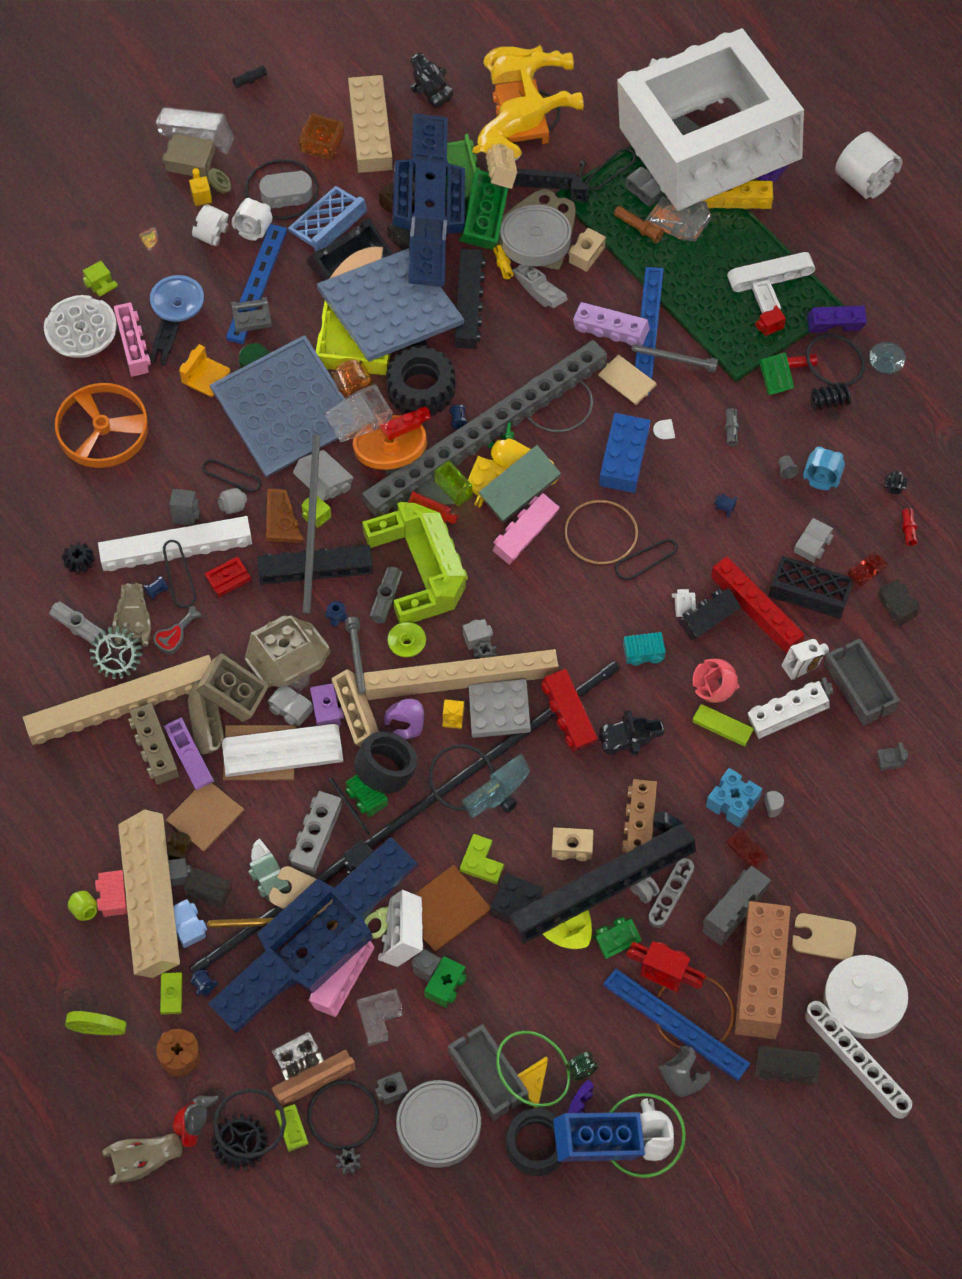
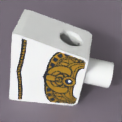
[781,639,829,680]

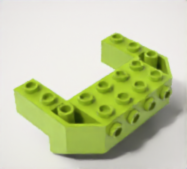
[362,502,468,624]

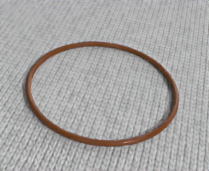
[655,976,734,1052]

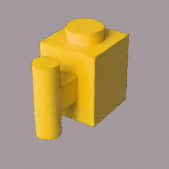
[189,168,212,206]

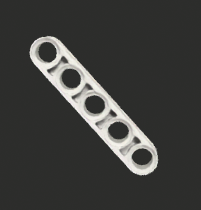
[727,252,815,292]

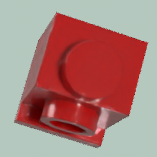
[756,305,786,336]

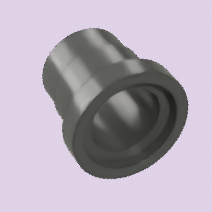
[778,456,799,479]

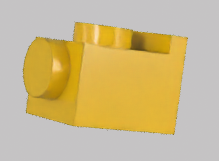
[442,700,464,729]

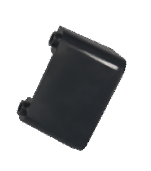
[306,218,393,281]

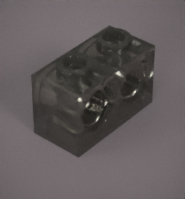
[272,1032,323,1080]

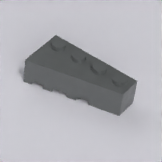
[702,866,771,946]

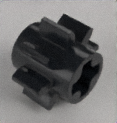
[884,471,908,494]

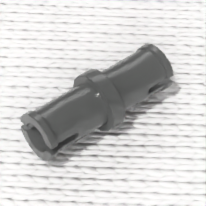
[725,408,739,446]

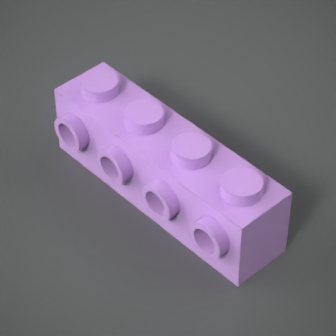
[573,302,650,346]

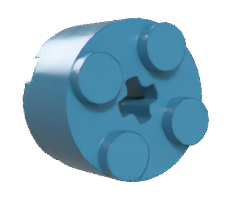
[803,447,845,490]

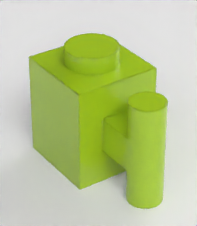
[83,261,118,297]

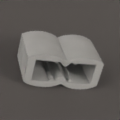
[794,518,834,563]
[267,686,314,726]

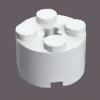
[232,198,272,241]
[192,204,229,246]

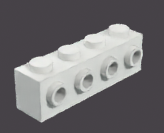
[748,681,830,739]

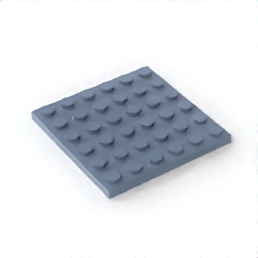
[317,248,464,362]
[210,335,361,478]

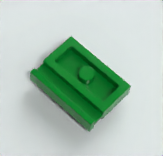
[759,353,794,395]

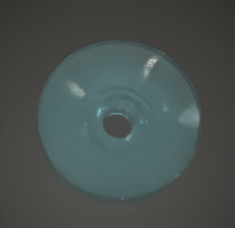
[869,342,906,374]

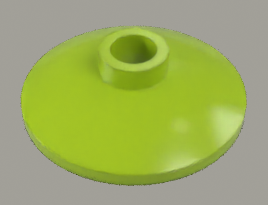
[388,622,426,657]

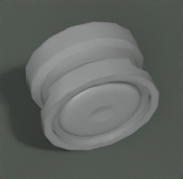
[630,877,660,903]

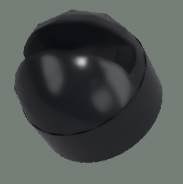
[500,796,517,814]

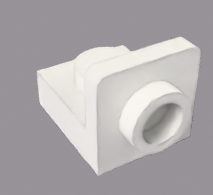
[672,589,696,617]

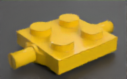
[465,456,506,507]

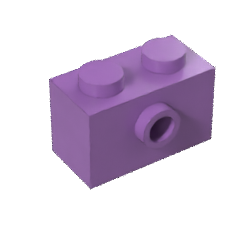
[310,683,344,726]

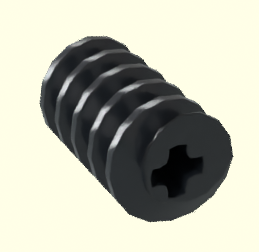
[811,383,852,412]

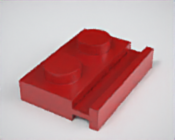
[204,556,251,598]

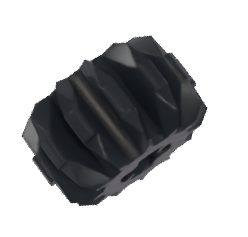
[62,542,95,575]

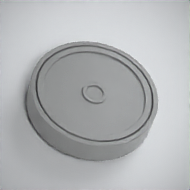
[500,205,571,266]
[396,1080,481,1168]

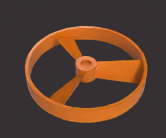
[55,383,148,468]

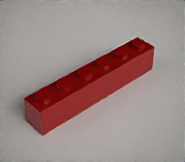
[711,556,805,654]

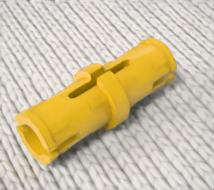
[493,245,514,279]

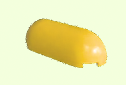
[491,438,558,486]

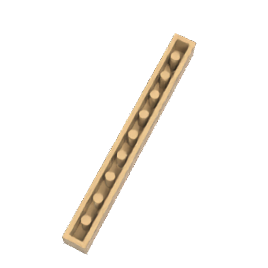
[363,649,558,700]
[23,655,211,745]

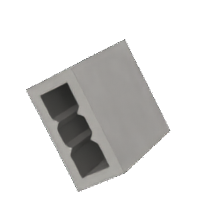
[293,450,354,501]

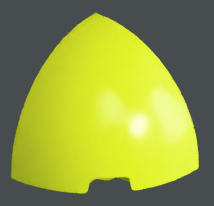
[543,910,592,949]

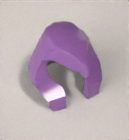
[384,699,425,739]

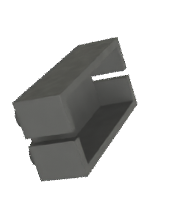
[824,639,900,726]
[448,1024,529,1122]

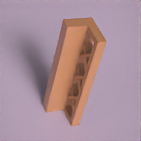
[271,1050,356,1107]

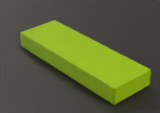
[692,704,754,747]

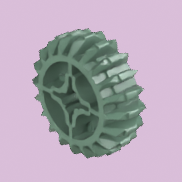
[89,626,142,679]

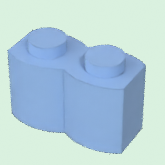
[173,899,207,948]

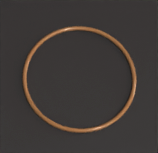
[564,500,638,564]

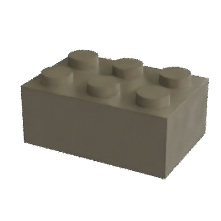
[195,653,269,722]

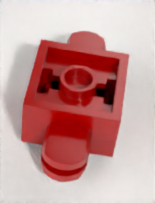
[626,941,706,993]

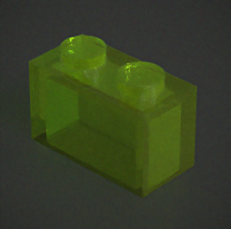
[434,461,472,506]

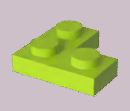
[460,834,504,884]

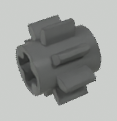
[474,641,496,659]
[336,1148,361,1176]

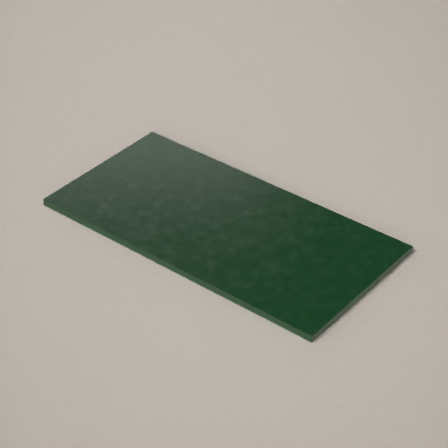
[556,146,845,382]

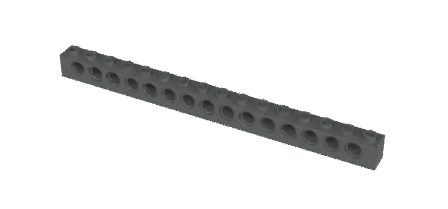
[362,340,607,517]

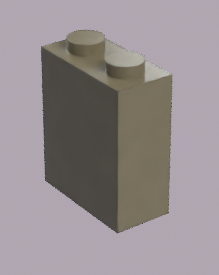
[162,133,215,177]

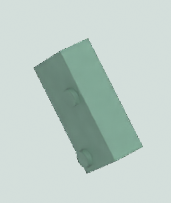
[479,445,561,523]

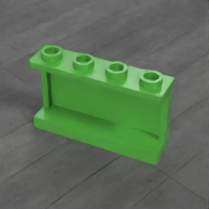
[433,134,480,201]

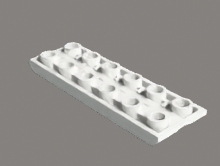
[222,724,343,777]

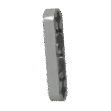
[648,858,694,928]

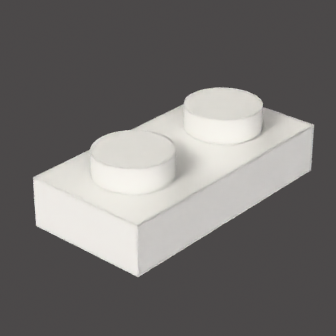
[752,279,781,314]

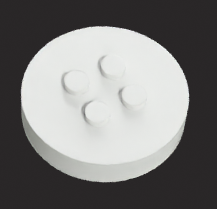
[824,955,908,1039]

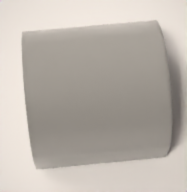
[764,791,784,818]

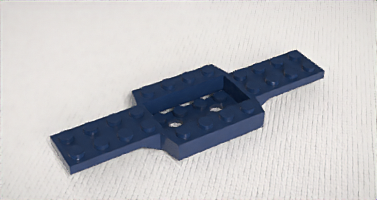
[392,114,465,287]
[208,837,419,1033]

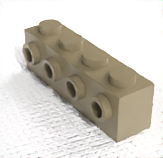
[128,703,179,785]

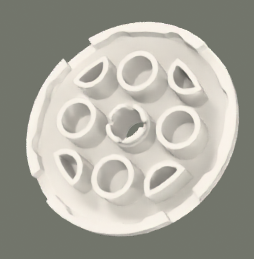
[44,295,117,358]

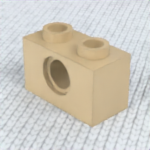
[568,228,606,272]
[552,827,593,861]

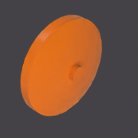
[353,415,427,470]

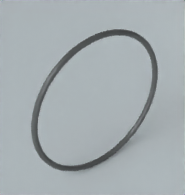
[527,374,593,432]

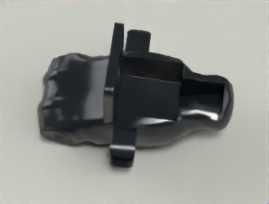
[410,52,454,108]
[599,710,665,756]

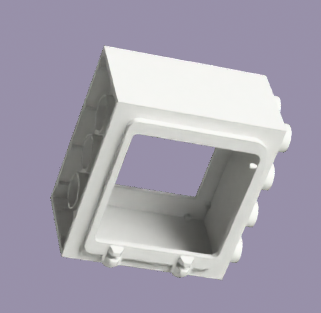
[617,28,804,211]

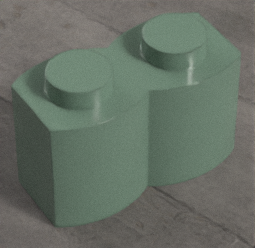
[248,853,290,901]

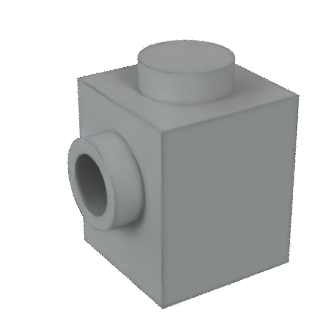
[463,619,493,650]

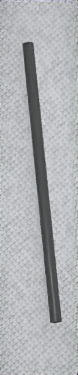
[303,435,320,615]

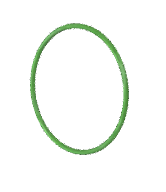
[496,1031,571,1107]
[609,1093,686,1178]

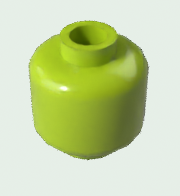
[67,891,98,921]

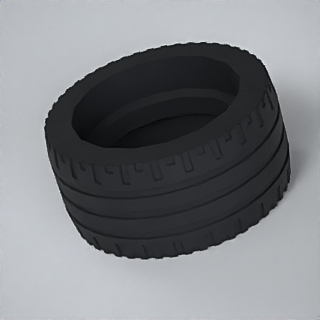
[354,731,417,794]
[505,1108,563,1176]

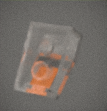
[645,197,712,241]

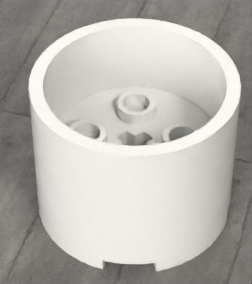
[835,132,902,200]

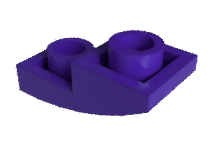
[568,1080,594,1113]

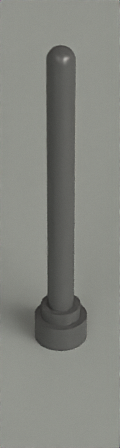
[631,344,718,373]
[345,617,366,695]

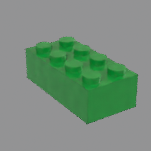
[459,169,508,250]

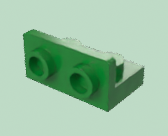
[592,916,642,959]

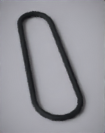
[585,148,636,190]
[615,539,678,580]
[163,540,196,608]
[329,777,371,835]

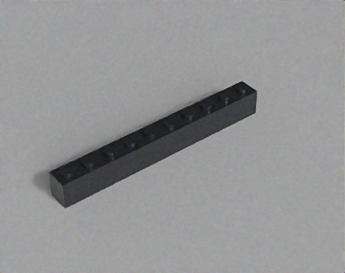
[509,824,696,944]

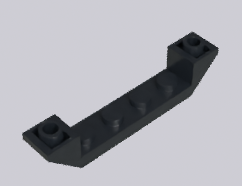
[513,168,589,202]

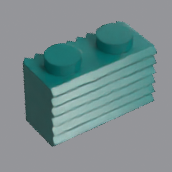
[623,632,666,666]

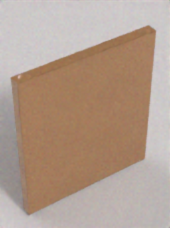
[166,783,244,852]

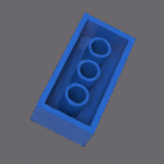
[599,413,651,493]
[553,1112,645,1162]

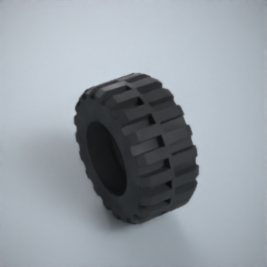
[386,346,456,416]

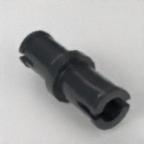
[232,65,267,89]

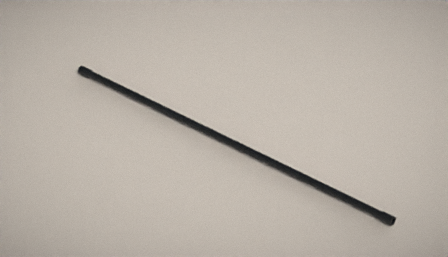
[189,661,620,974]

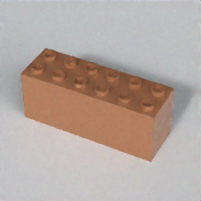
[734,901,790,1039]

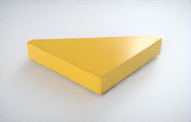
[518,1057,548,1108]

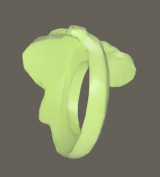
[365,907,388,939]

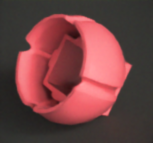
[693,658,740,703]

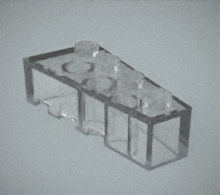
[156,108,234,153]

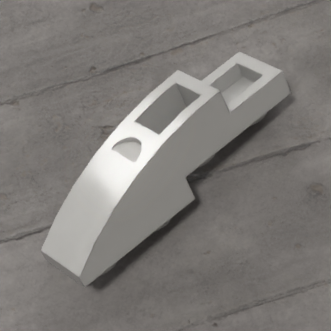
[512,264,568,308]

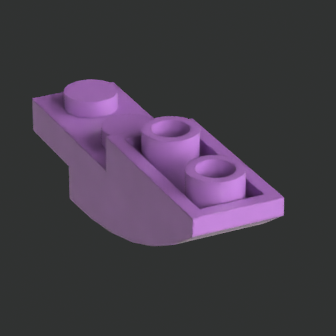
[164,717,214,791]

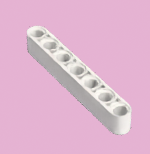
[805,1001,912,1119]

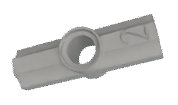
[49,601,103,643]

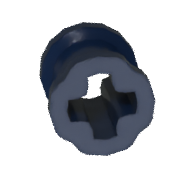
[449,405,468,429]
[143,576,168,600]

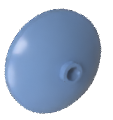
[150,275,204,322]

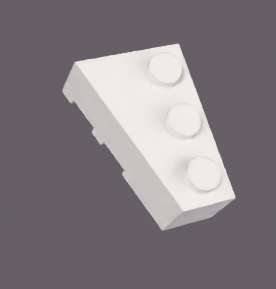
[378,890,423,967]

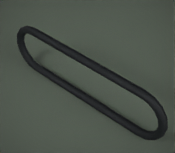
[202,459,261,492]

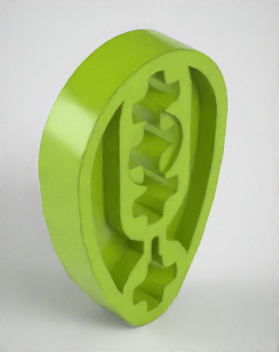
[65,1011,127,1035]

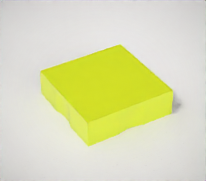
[316,301,391,375]

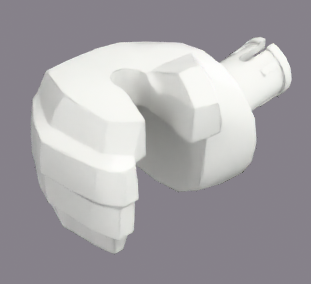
[640,1098,674,1161]

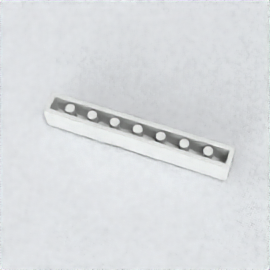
[98,516,252,571]

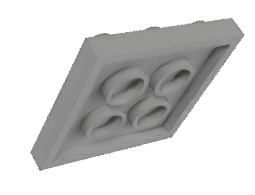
[469,679,531,738]

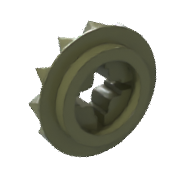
[206,168,231,194]

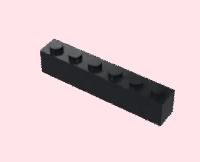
[455,249,485,349]
[257,545,373,585]

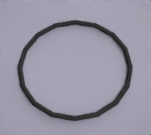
[244,159,319,220]

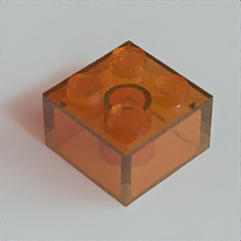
[299,112,344,161]

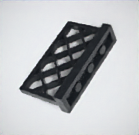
[768,556,854,619]

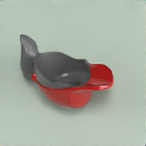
[173,1096,218,1147]

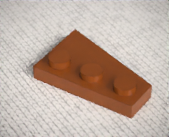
[265,489,304,543]

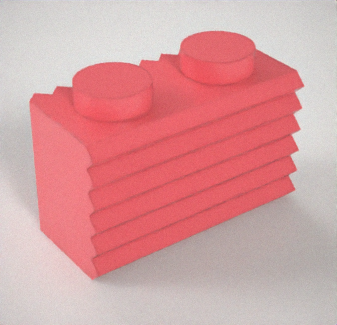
[95,870,128,917]

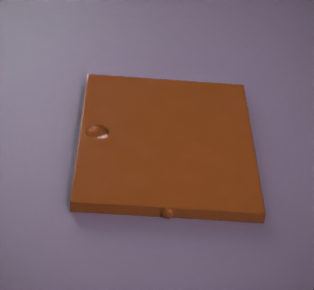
[414,865,490,953]

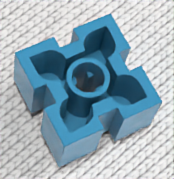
[706,768,763,827]

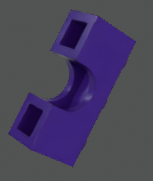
[807,306,867,333]

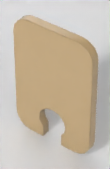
[269,866,333,914]
[792,913,856,960]

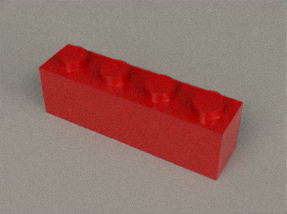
[541,669,598,752]

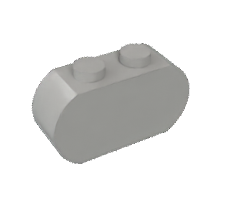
[259,171,313,208]

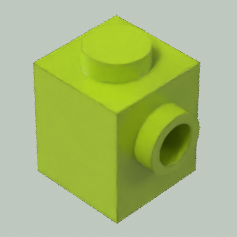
[302,496,331,528]

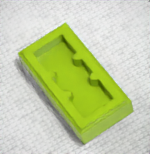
[160,972,182,1015]
[275,1104,309,1152]

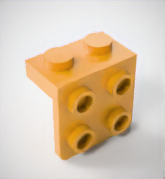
[179,344,230,397]

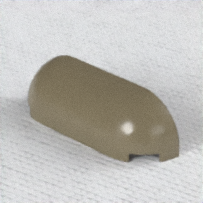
[188,681,224,754]

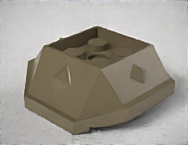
[245,615,331,687]

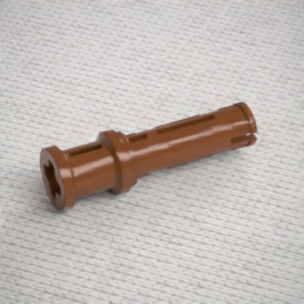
[614,206,664,243]

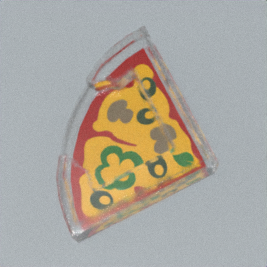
[139,227,158,250]

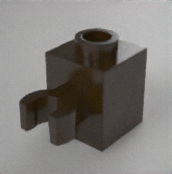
[167,832,192,861]

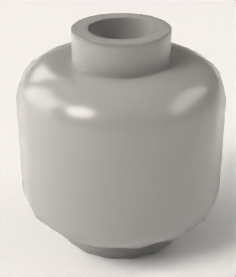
[218,488,247,514]

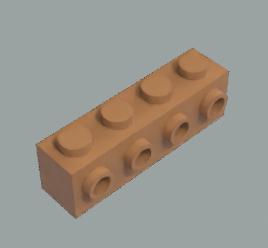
[622,779,657,853]

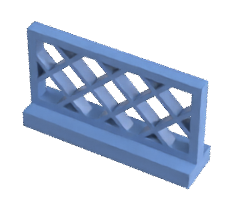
[288,186,367,252]

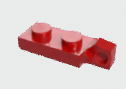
[379,407,431,441]
[408,491,459,524]

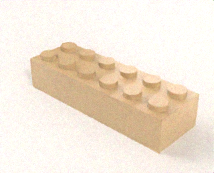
[348,75,393,173]

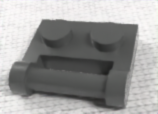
[231,297,272,333]

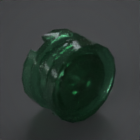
[566,1051,599,1081]

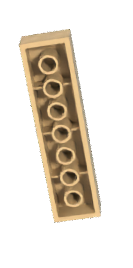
[118,810,180,978]

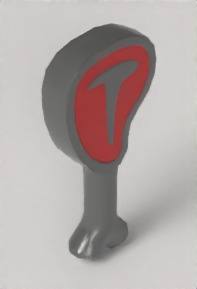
[153,606,202,655]

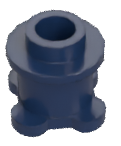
[714,493,738,517]
[325,601,348,627]
[190,970,218,997]

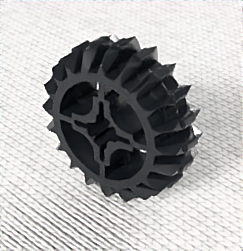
[211,1113,269,1172]

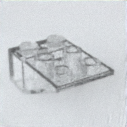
[324,384,393,442]

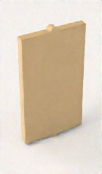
[598,354,657,405]

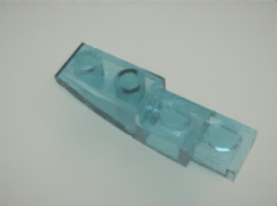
[462,754,530,818]

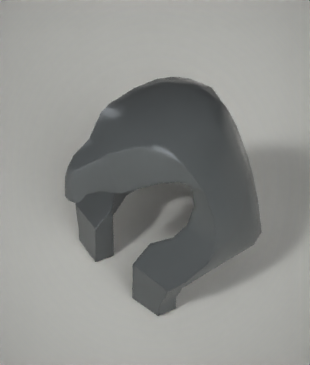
[658,1046,710,1097]

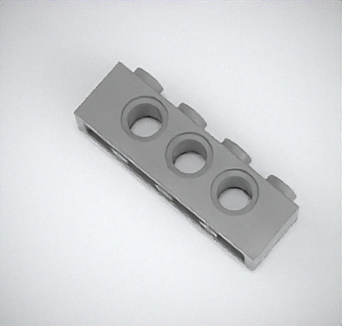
[289,791,342,875]

